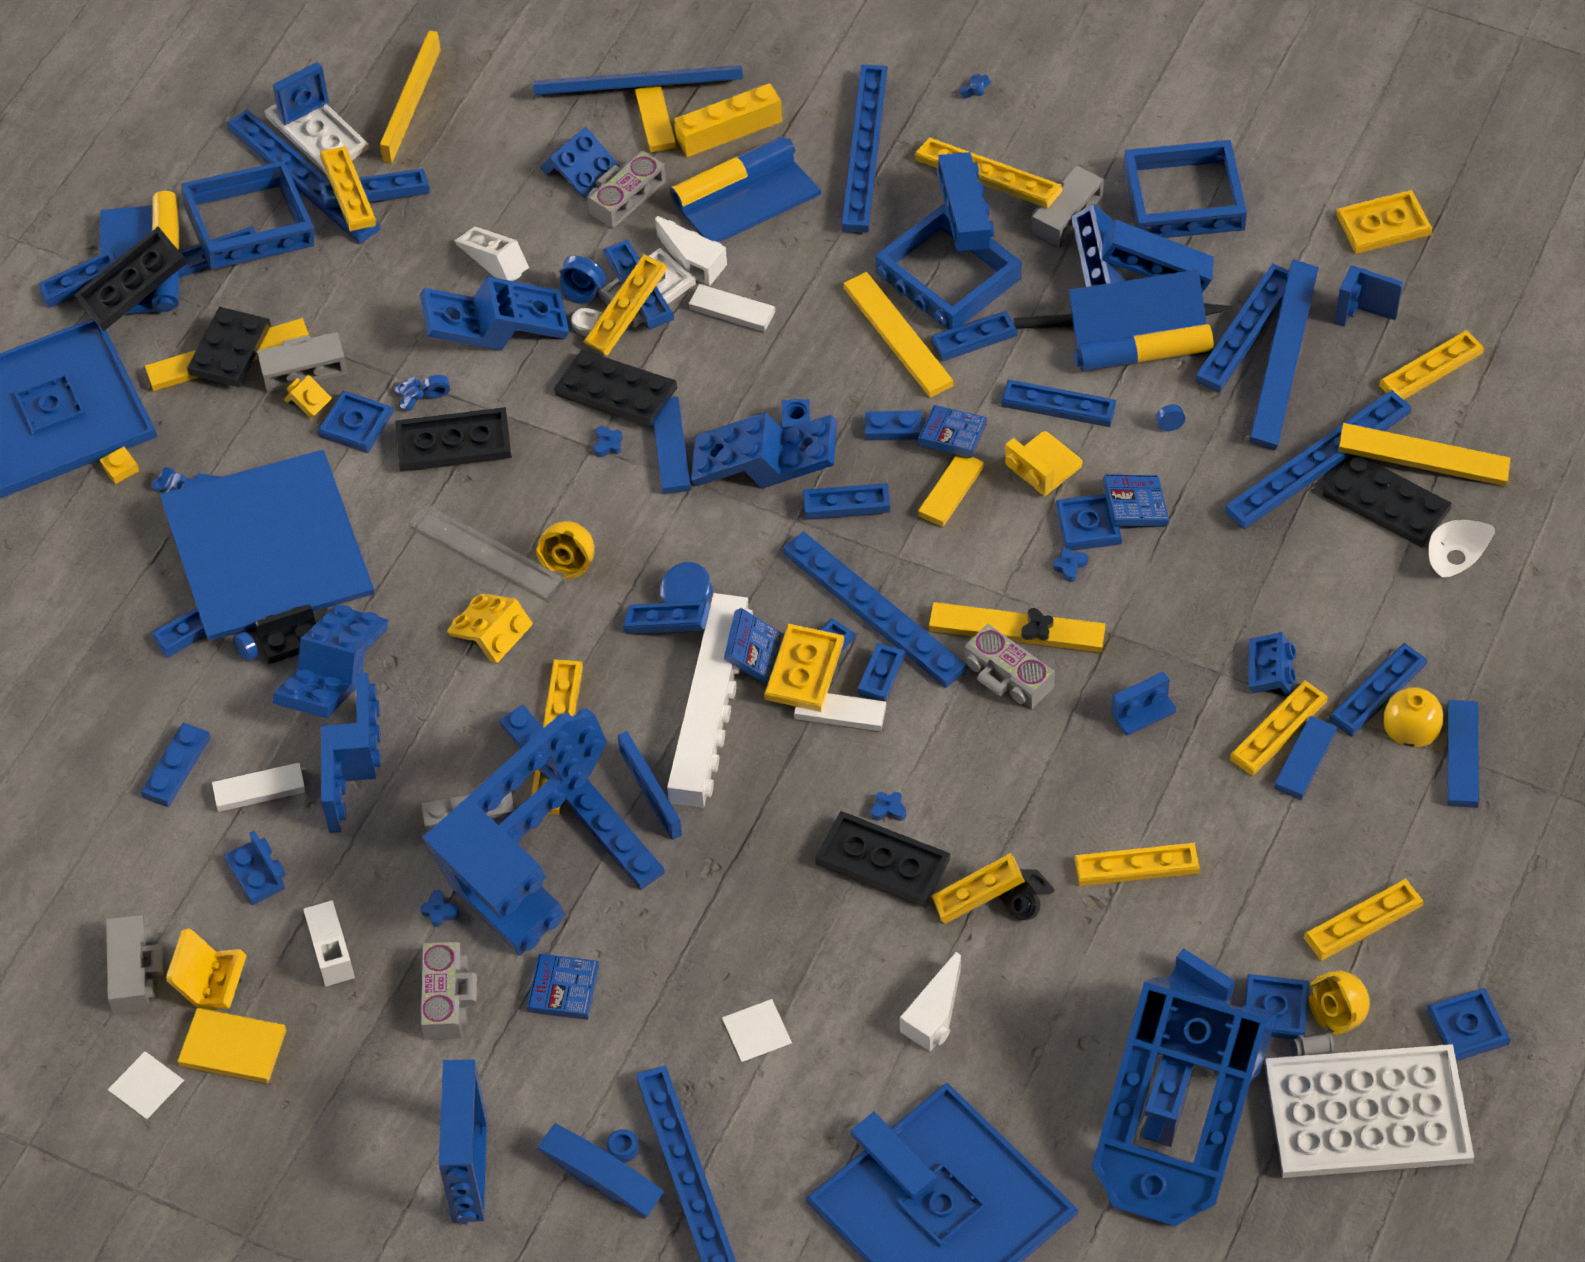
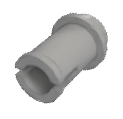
[1292,1033,1334,1056]

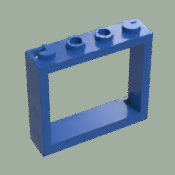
[1124,140,1247,238]
[181,161,314,270]
[876,203,1022,330]
[439,1059,487,1225]

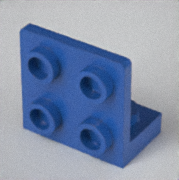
[540,126,620,198]
[1334,265,1403,327]

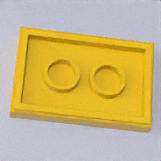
[1336,190,1432,254]
[764,624,844,712]
[178,1008,287,1084]

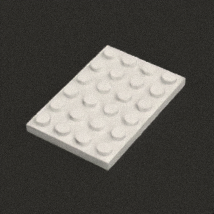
[1264,1044,1474,1178]

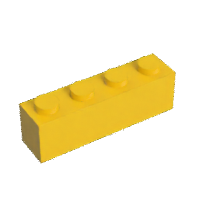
[674,83,782,157]

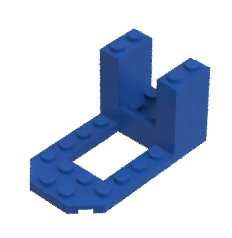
[422,708,607,956]
[1092,977,1277,1226]

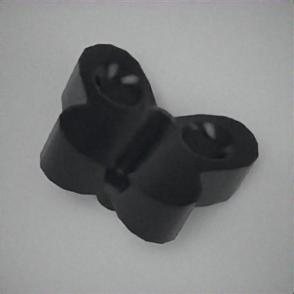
[1021,608,1054,641]

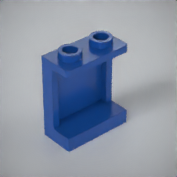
[1142,1054,1194,1147]

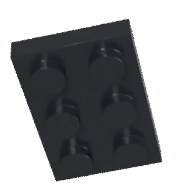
[187,307,271,387]

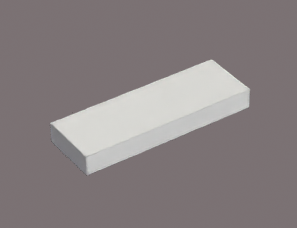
[689,284,775,332]
[794,693,886,732]
[212,763,306,812]

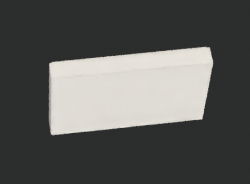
[599,248,696,328]

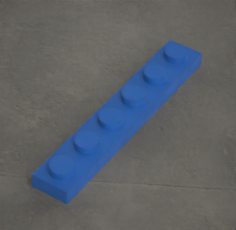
[1195,263,1289,393]

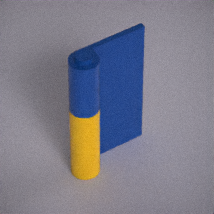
[670,136,821,242]
[100,191,179,315]
[1068,269,1214,372]

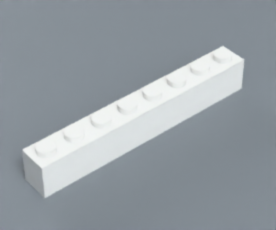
[667,593,753,808]

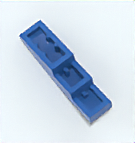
[536,1123,664,1219]

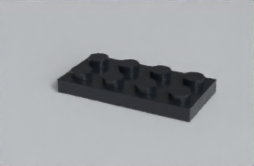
[75,226,188,331]
[554,349,678,427]
[395,407,512,471]
[1323,454,1452,548]
[815,811,950,907]

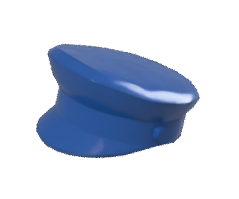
[559,256,607,304]
[660,562,713,603]

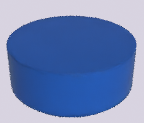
[421,375,450,398]
[1156,404,1186,431]
[233,632,258,662]
[607,1129,639,1163]

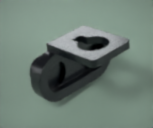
[998,869,1055,920]

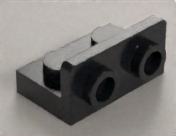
[255,604,316,664]

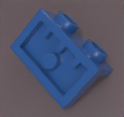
[1249,632,1296,696]
[1111,671,1176,736]
[224,831,286,905]

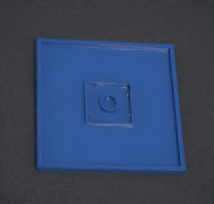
[0,318,158,498]
[160,449,374,641]
[806,1082,1078,1262]

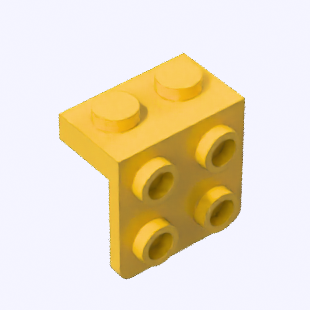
[1005,431,1083,497]
[447,594,533,663]
[166,929,247,1010]

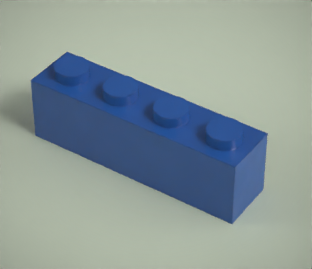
[937,152,994,251]
[1071,204,1125,287]
[1101,219,1214,293]

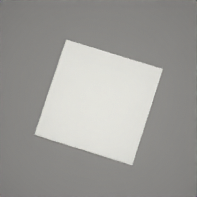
[722,999,792,1062]
[108,1051,184,1119]

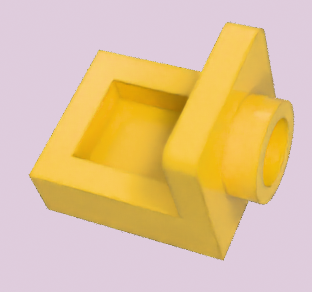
[284,375,332,419]

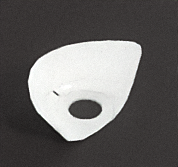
[1429,520,1495,577]

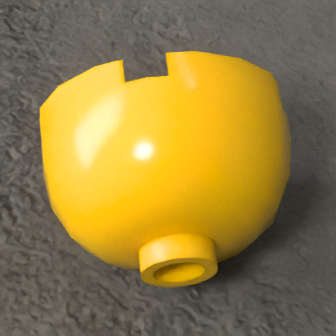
[536,521,595,579]
[1383,687,1443,747]
[1309,970,1370,1035]

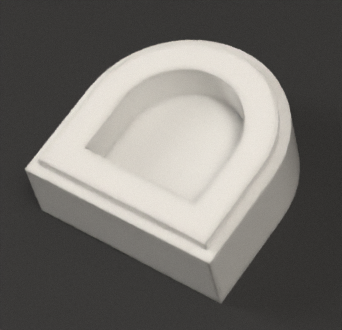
[571,308,603,337]

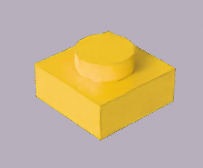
[100,446,139,484]

